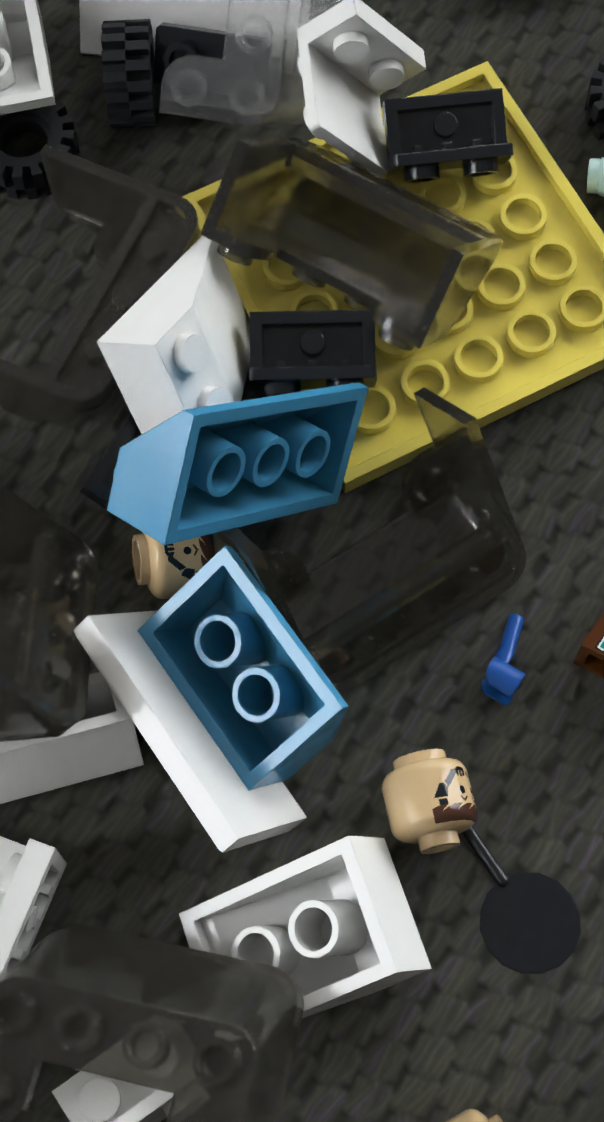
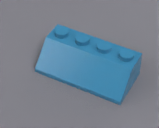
[107,382,369,545]

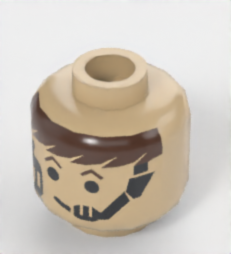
[132,532,227,599]
[382,749,477,854]

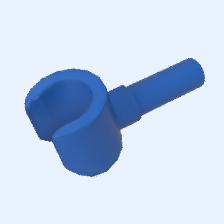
[481,614,526,706]

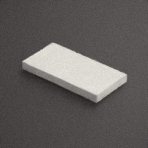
[73,611,307,853]

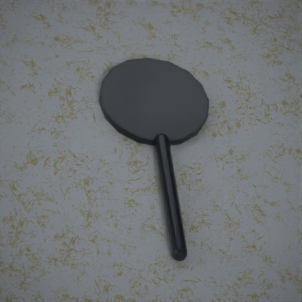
[462,825,581,974]

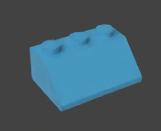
[137,546,349,791]

